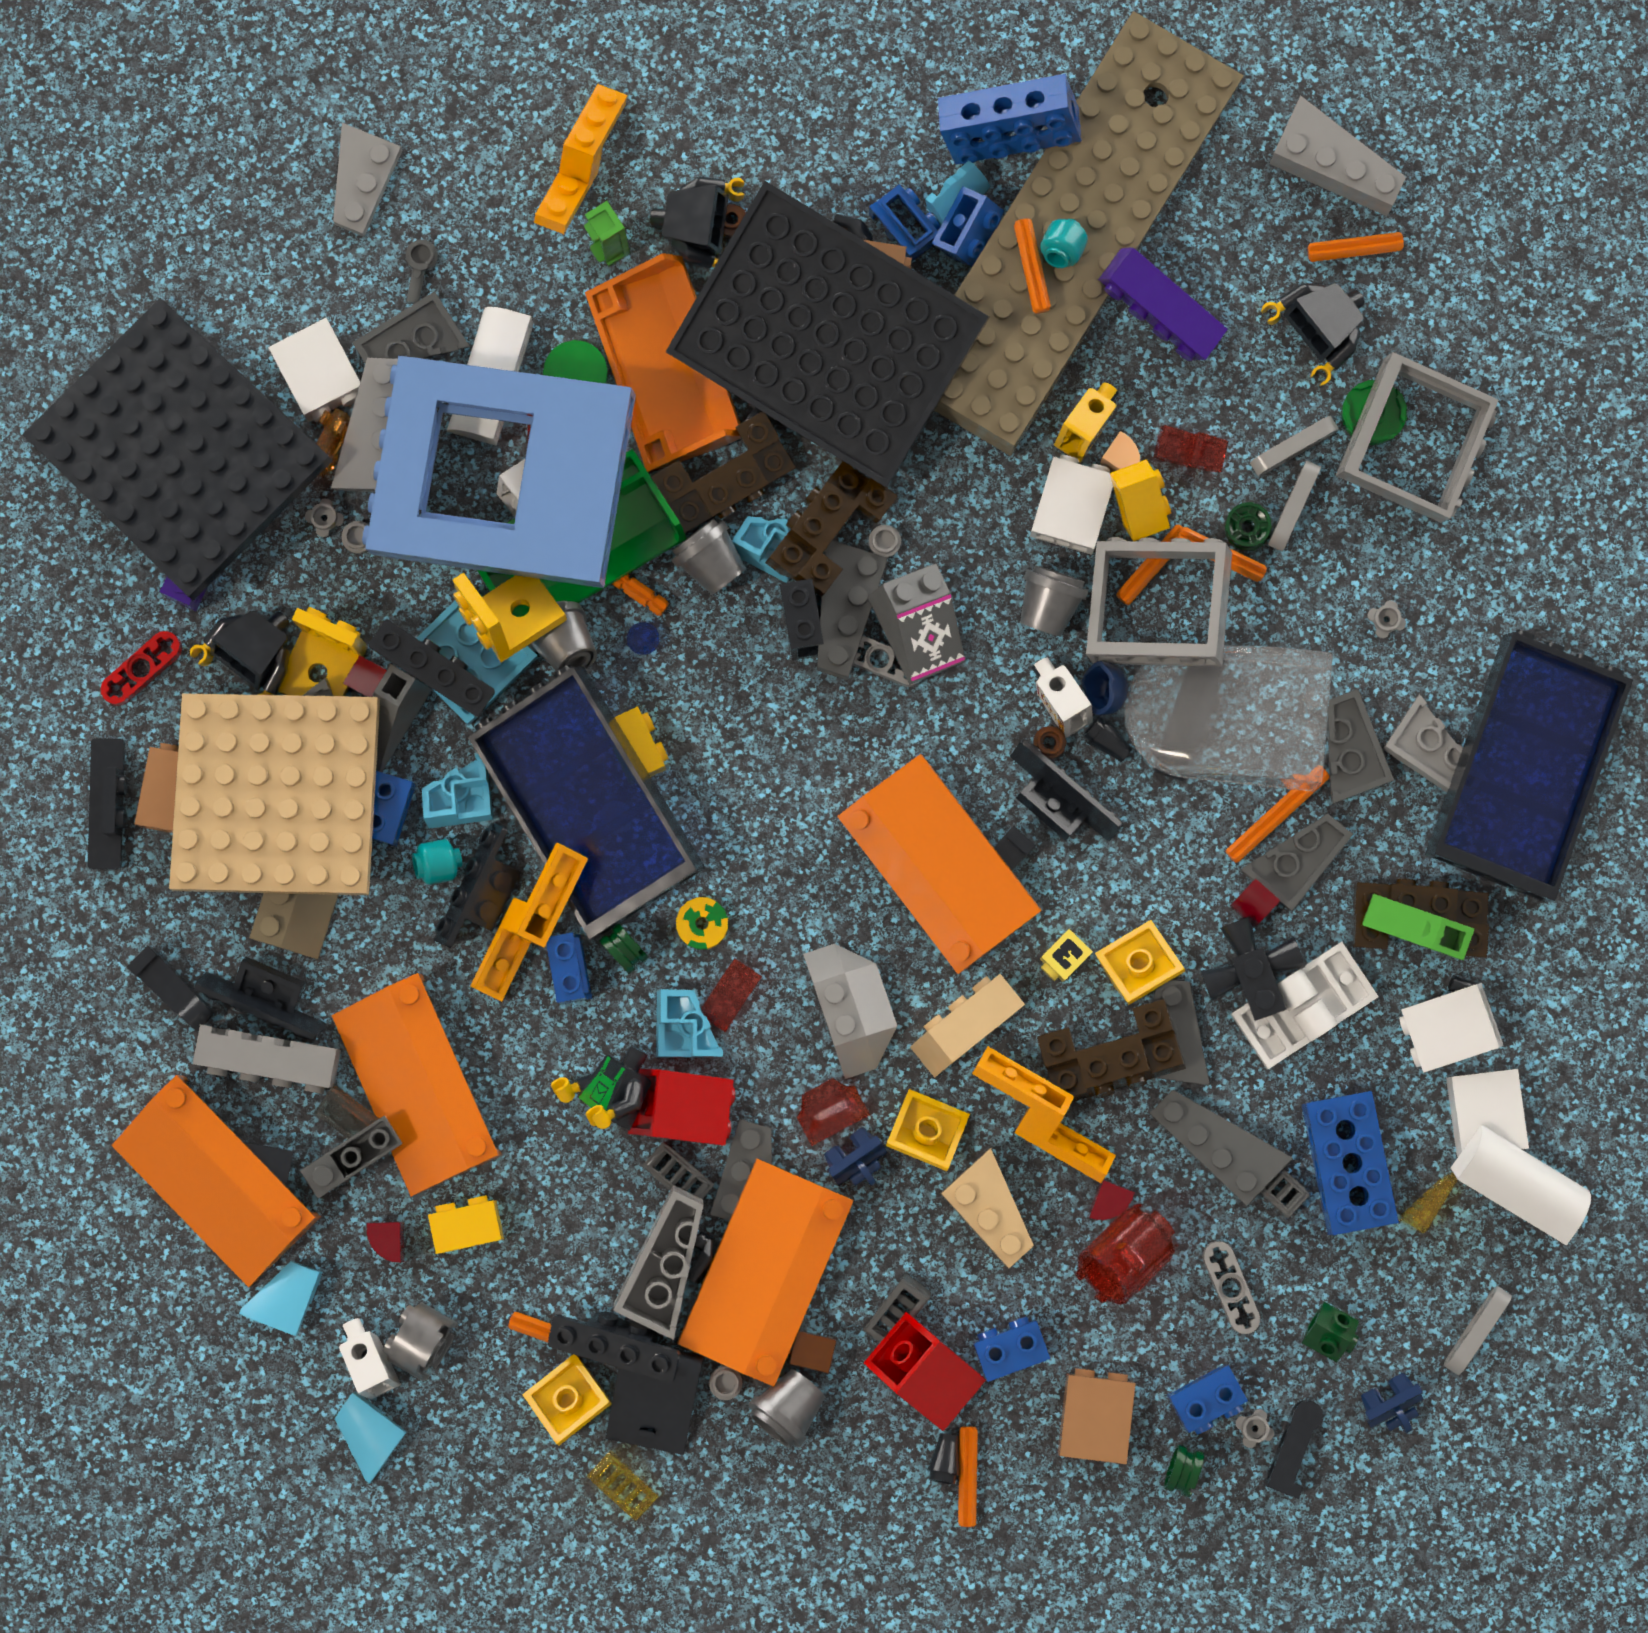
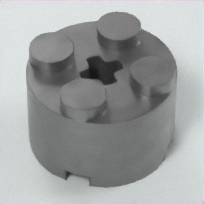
[383,1302,458,1381]

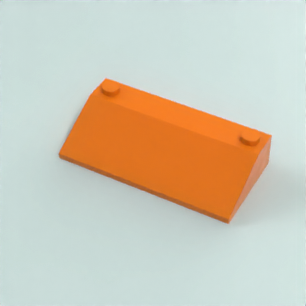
[585,253,741,473]
[837,754,1042,974]
[331,973,502,1197]
[111,1075,321,1288]
[677,1158,854,1387]

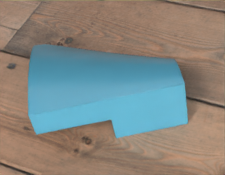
[925,161,990,226]
[732,516,790,583]
[422,754,493,829]
[656,989,723,1058]
[239,1261,323,1336]
[335,1391,407,1484]

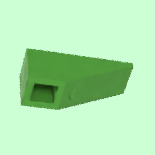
[1362,894,1474,960]

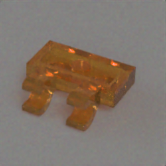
[311,408,351,478]

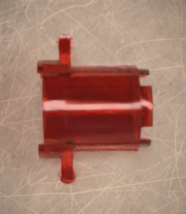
[1075,1203,1179,1305]

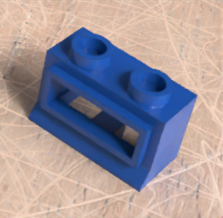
[869,184,941,262]
[546,932,592,1005]

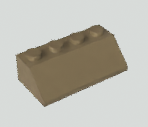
[249,893,339,960]

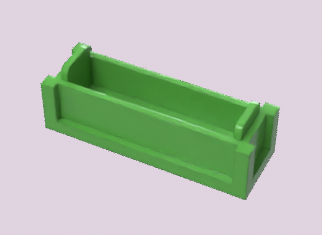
[584,201,630,267]

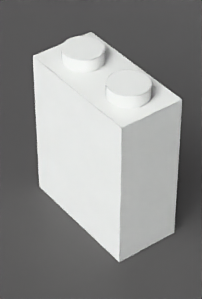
[268,318,360,422]
[1030,455,1113,555]
[1399,983,1504,1073]
[1446,1069,1529,1157]

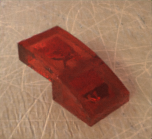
[1153,425,1229,473]
[701,958,762,1032]

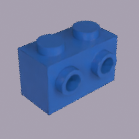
[931,186,1005,267]
[372,771,416,848]
[972,1316,1050,1382]
[1167,1364,1248,1435]

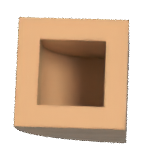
[1100,431,1140,472]

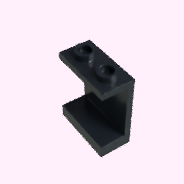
[780,579,824,661]

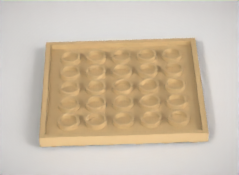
[169,693,380,895]

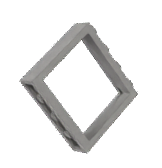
[1336,352,1499,523]
[1086,537,1232,667]

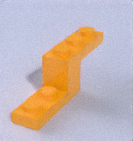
[534,84,628,234]
[470,843,588,1002]
[972,1046,1116,1183]

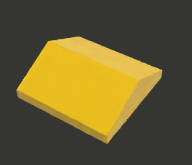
[1095,920,1185,1005]
[886,1089,970,1171]
[522,1354,612,1446]

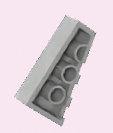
[1270,95,1406,216]
[331,358,398,492]
[193,1024,341,1094]
[613,1185,703,1340]

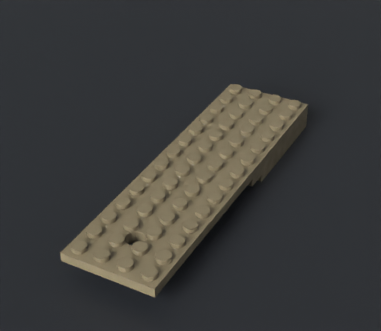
[934,11,1244,456]

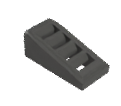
[642,1141,715,1199]
[1260,1169,1311,1218]
[863,1273,931,1342]

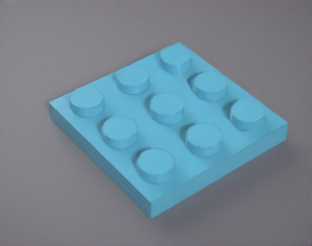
[417,600,538,726]

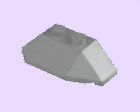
[803,944,897,1079]

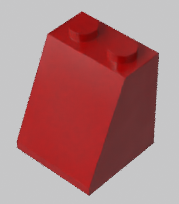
[628,1068,736,1146]
[864,1312,986,1431]

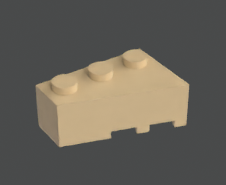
[910,974,1025,1078]
[940,1148,1034,1268]

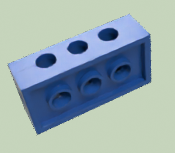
[938,74,1081,165]
[1301,1091,1399,1235]

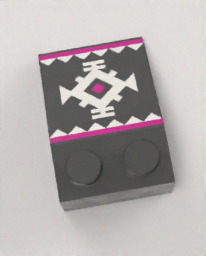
[868,563,966,685]

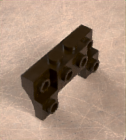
[651,412,796,533]
[765,461,898,597]
[1353,879,1489,958]
[1037,999,1186,1102]

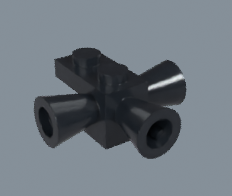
[1200,917,1305,1021]

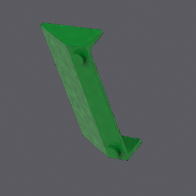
[477,448,687,617]

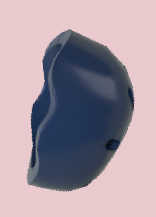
[1082,661,1129,715]

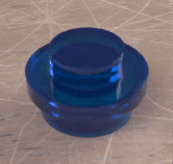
[627,622,660,655]

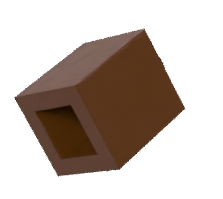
[788,1330,836,1373]

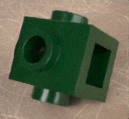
[1302,1302,1359,1363]

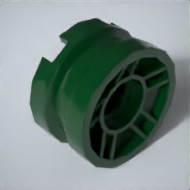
[1225,502,1272,552]
[599,923,649,975]
[1164,1444,1204,1498]

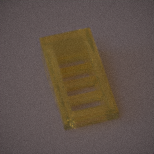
[1398,1173,1457,1233]
[587,1450,659,1521]

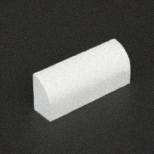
[447,307,534,446]
[1451,1125,1591,1246]

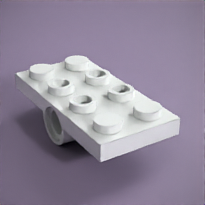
[1231,942,1379,1069]

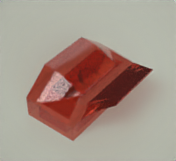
[796,1078,870,1146]

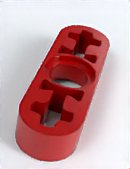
[100,631,182,706]

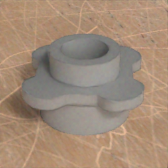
[305,499,344,537]
[1367,600,1406,638]
[1235,1409,1274,1448]

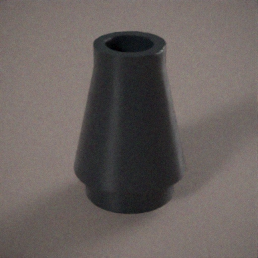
[1083,716,1133,763]
[927,1433,960,1485]

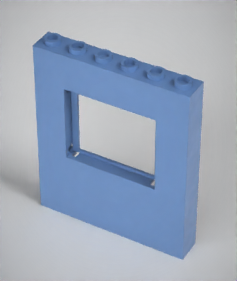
[362,355,636,588]

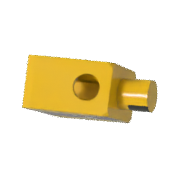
[1054,382,1119,463]

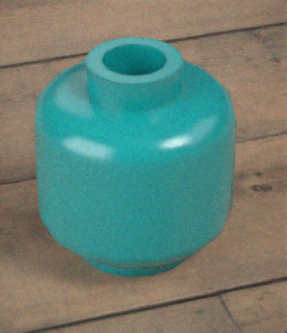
[1040,219,1088,268]
[412,839,463,885]

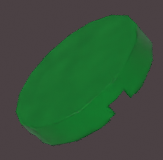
[543,340,608,384]
[1341,380,1407,445]

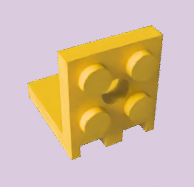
[453,573,567,662]
[278,607,368,696]

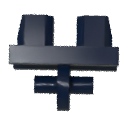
[824,1127,888,1186]
[1361,1373,1423,1434]

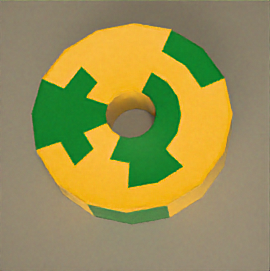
[676,897,728,950]

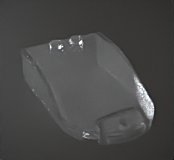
[1123,646,1333,792]

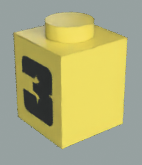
[1040,929,1093,982]

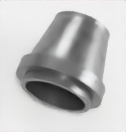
[671,519,746,595]
[1020,565,1089,637]
[528,601,597,671]
[748,1369,826,1448]

